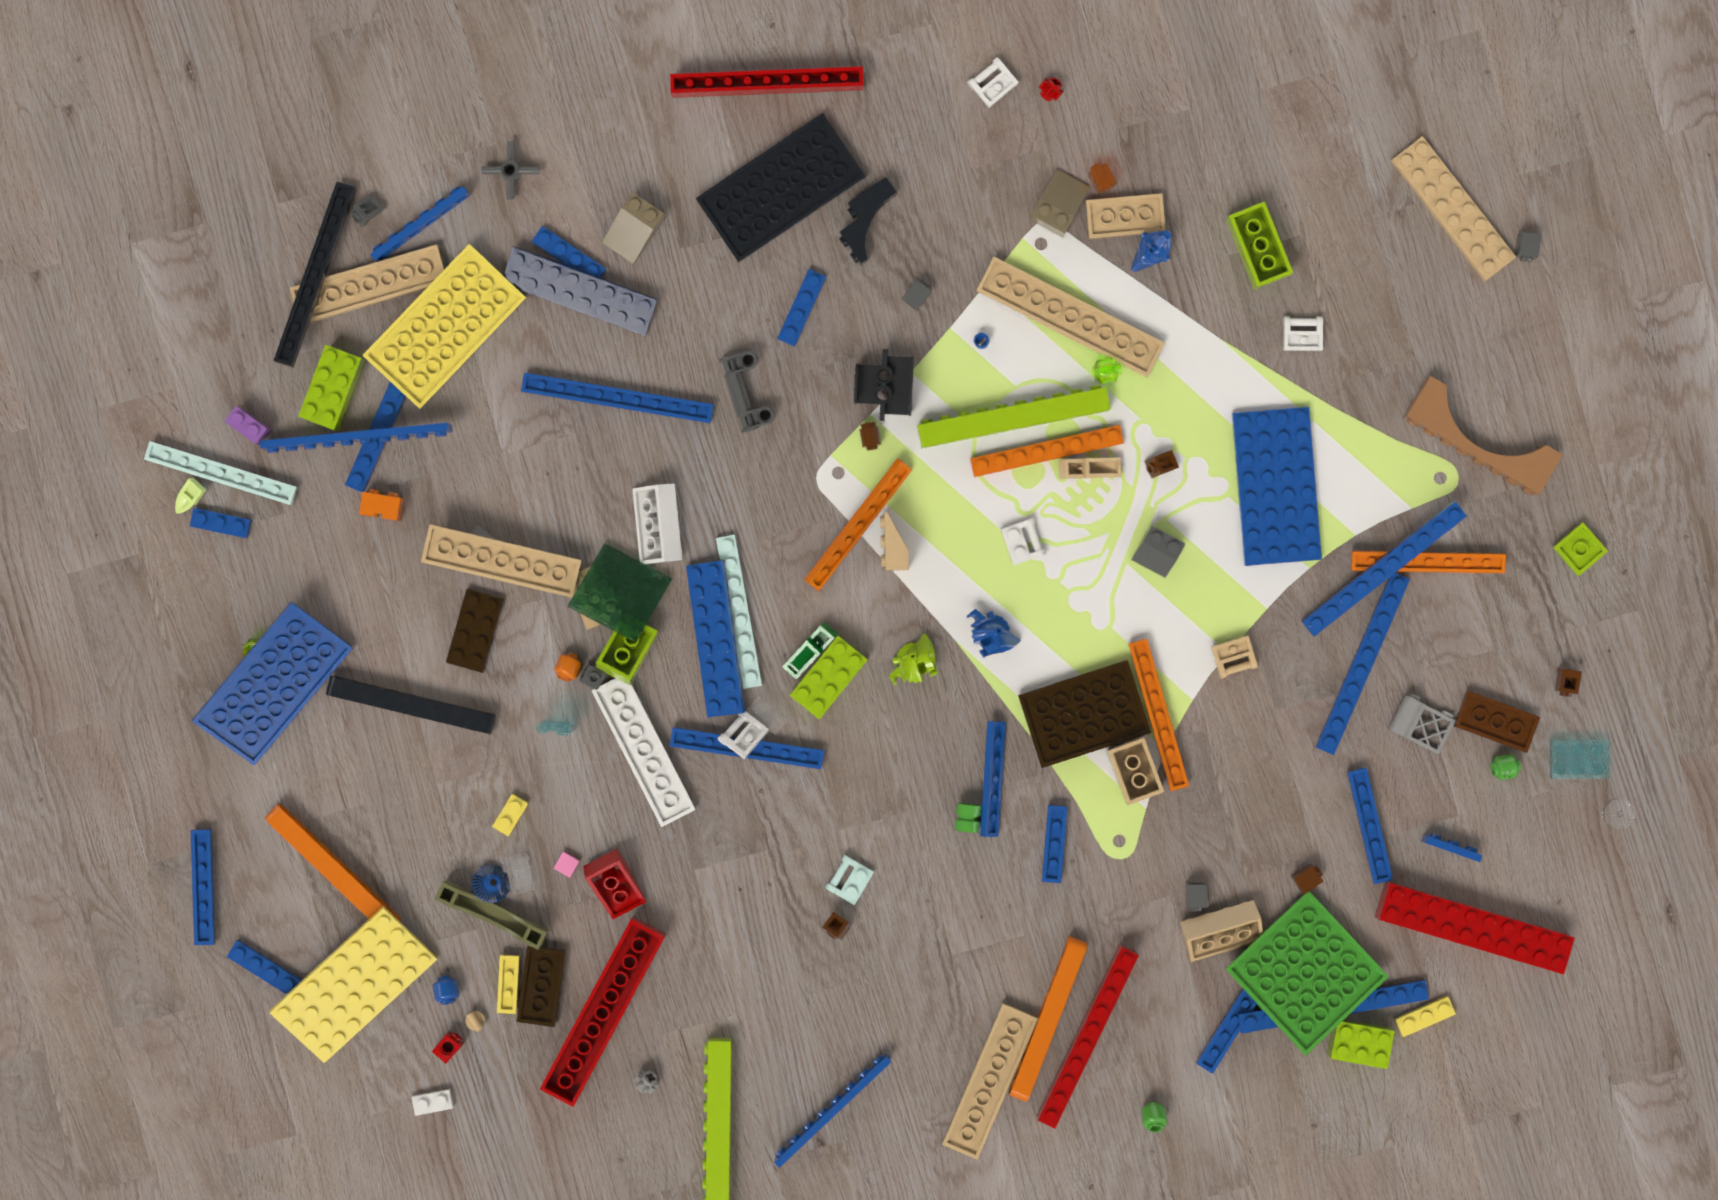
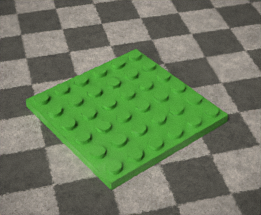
[1225,891,1389,1056]

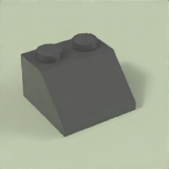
[1131,526,1185,578]

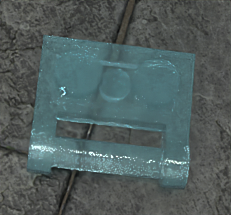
[536,720,576,736]

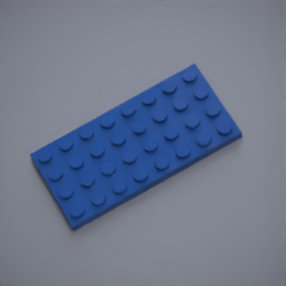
[1232,407,1322,566]
[192,601,353,765]

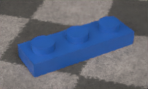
[190,508,251,539]
[1421,833,1483,862]

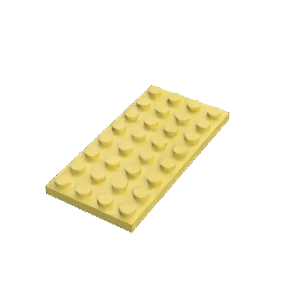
[363,244,526,409]
[269,906,437,1063]

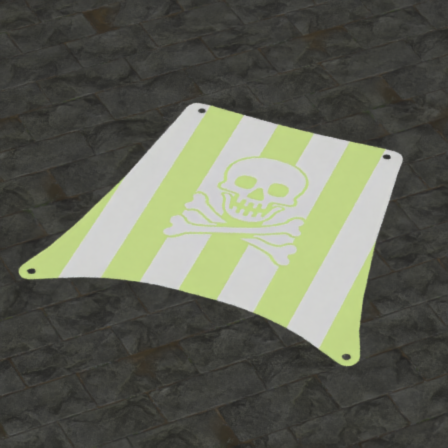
[816,224,1459,859]

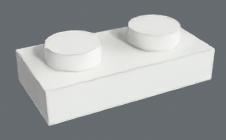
[412,1088,454,1116]

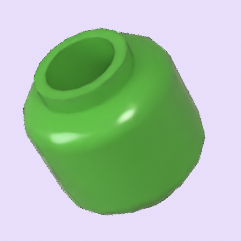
[1490,754,1521,780]
[1141,1102,1167,1133]

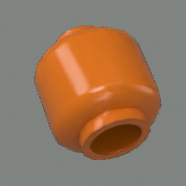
[554,652,582,682]

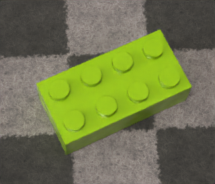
[1225,201,1293,290]
[298,344,366,432]
[789,636,868,720]

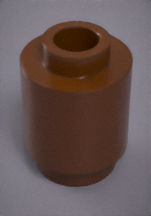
[859,422,881,451]

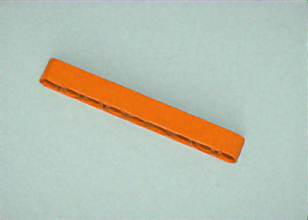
[264,803,402,922]
[1009,936,1088,1102]

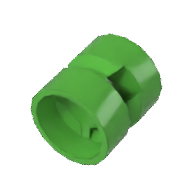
[954,803,982,833]

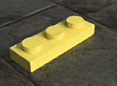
[497,954,520,1014]
[1394,996,1456,1037]

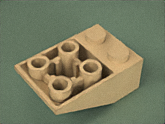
[880,512,909,571]

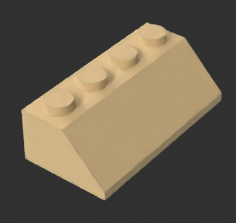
[1180,900,1263,962]

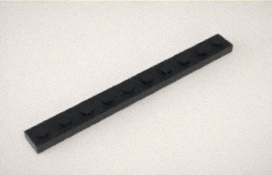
[273,182,356,368]

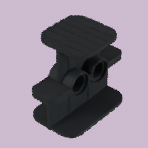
[854,349,914,421]

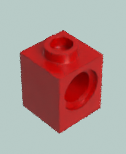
[431,1031,464,1064]

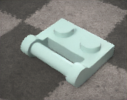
[825,855,874,905]

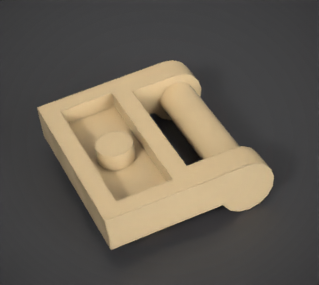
[1211,635,1258,679]

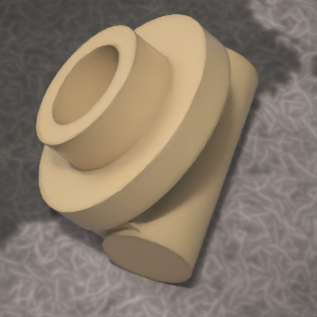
[466,1011,485,1032]

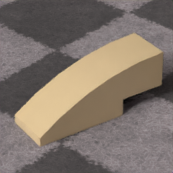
[1059,458,1121,479]

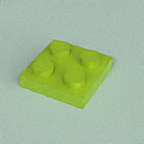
[1552,522,1608,576]

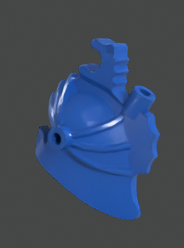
[1131,230,1172,272]
[966,609,1021,658]

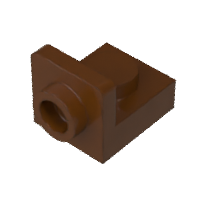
[1145,450,1179,478]

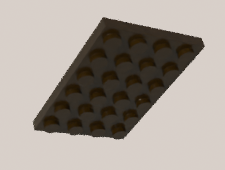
[1018,660,1151,768]

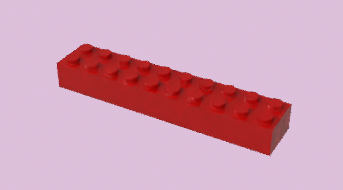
[1374,881,1575,975]
[540,916,667,1107]

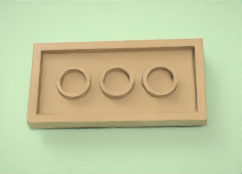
[1085,193,1166,239]

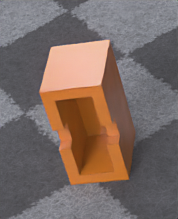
[359,489,404,521]

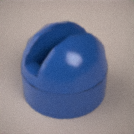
[974,333,990,349]

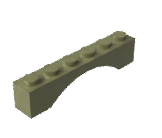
[434,879,550,950]

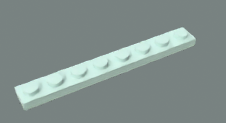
[144,441,298,505]
[716,535,762,689]

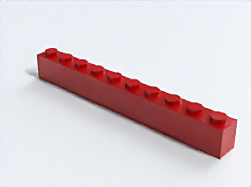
[670,66,864,98]
[1036,944,1139,1129]

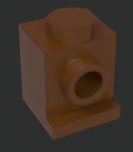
[1555,668,1582,697]
[822,912,850,940]

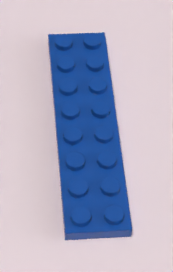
[686,560,745,718]

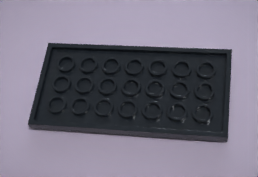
[696,113,866,263]

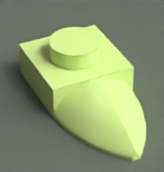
[175,477,206,514]

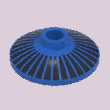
[472,864,511,903]

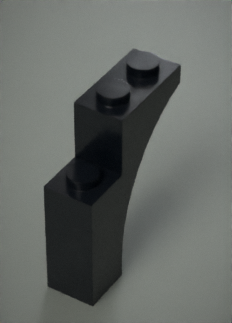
[839,177,897,266]

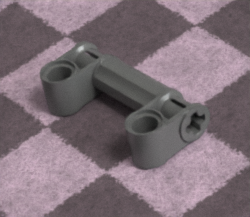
[720,351,775,433]

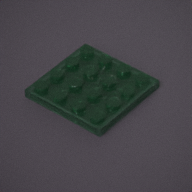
[568,543,672,643]

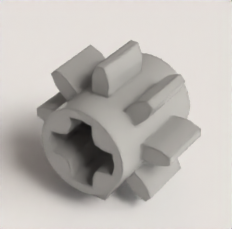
[634,1070,659,1094]

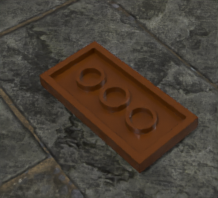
[1454,690,1540,753]

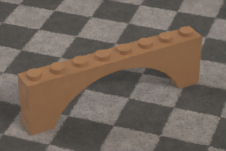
[1403,376,1563,496]

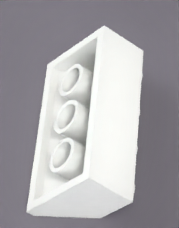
[632,484,682,565]

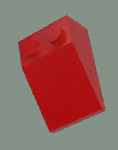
[583,849,646,920]

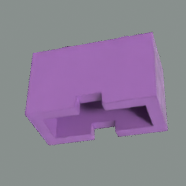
[224,406,272,445]

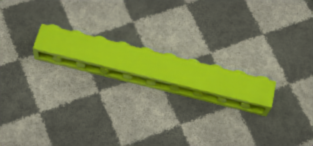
[917,385,1111,449]
[702,1038,732,1200]

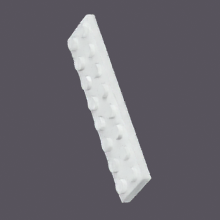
[592,678,696,827]

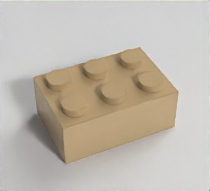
[1106,736,1164,805]

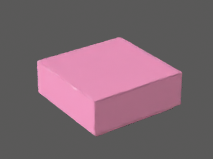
[553,851,580,878]

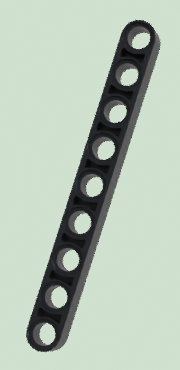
[326,676,496,734]

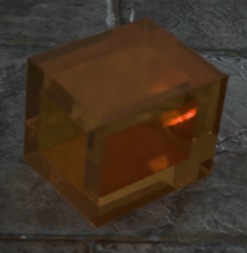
[1088,163,1117,195]

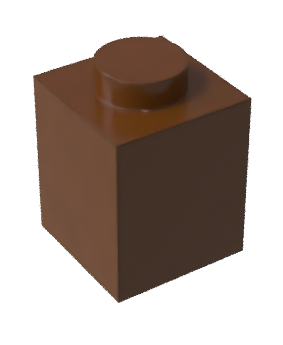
[1290,864,1324,894]

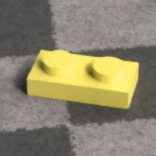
[492,793,529,837]

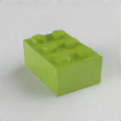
[596,613,658,686]
[1327,1019,1395,1069]

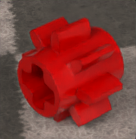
[1038,77,1064,101]

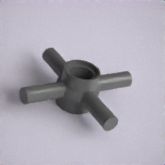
[481,141,540,200]

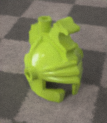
[889,633,938,685]

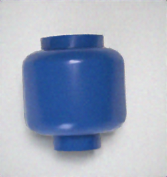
[432,975,459,1005]

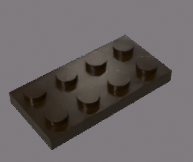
[446,589,504,673]
[516,945,566,1027]

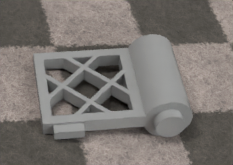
[1388,693,1456,755]

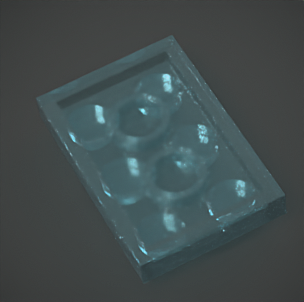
[1550,740,1610,779]

